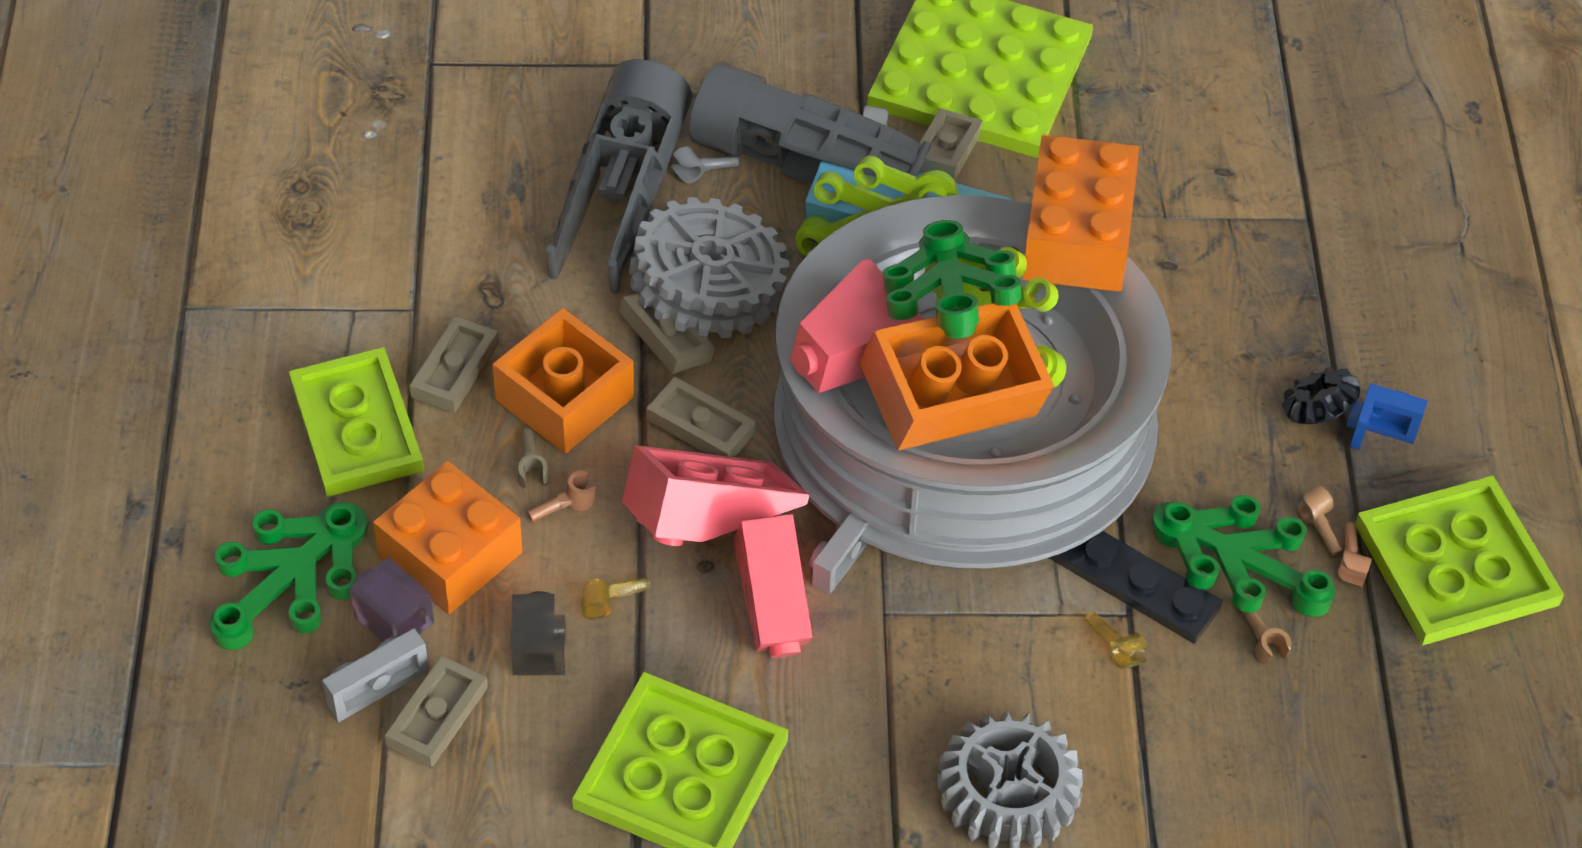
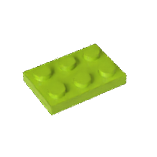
[289,347,424,497]

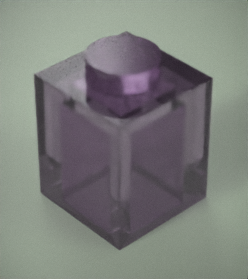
[349,557,434,642]

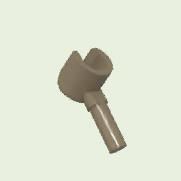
[518,428,548,487]

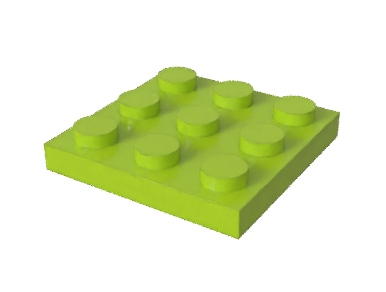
[1355,475,1564,646]
[572,672,789,848]

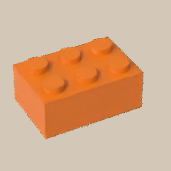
[1022,135,1140,292]
[859,303,1054,451]

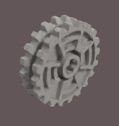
[629,197,789,338]

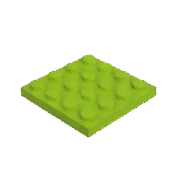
[867,0,1093,159]

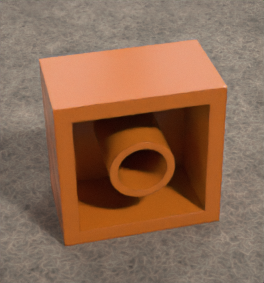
[492,308,635,455]
[373,461,523,615]

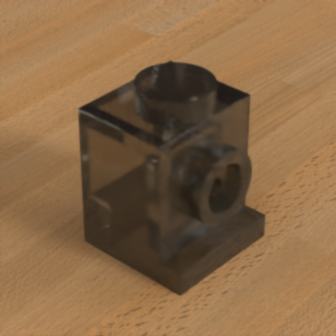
[510,591,566,676]

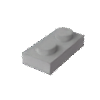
[809,512,869,595]
[322,628,429,723]

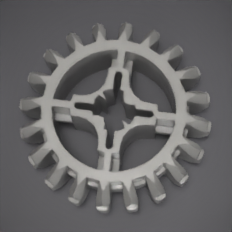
[937,710,1084,848]

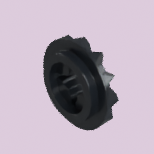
[1282,367,1361,424]

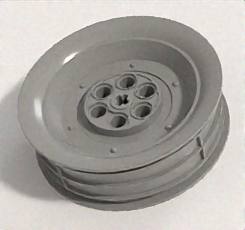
[774,195,1172,569]

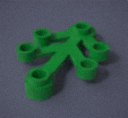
[882,220,1022,339]
[1152,495,1336,617]
[210,502,368,650]

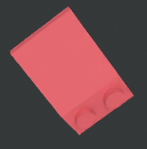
[622,445,809,546]

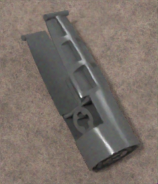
[546,59,693,294]
[689,62,932,184]

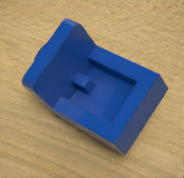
[1346,383,1428,450]

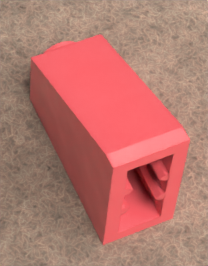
[790,258,924,394]
[733,514,813,658]

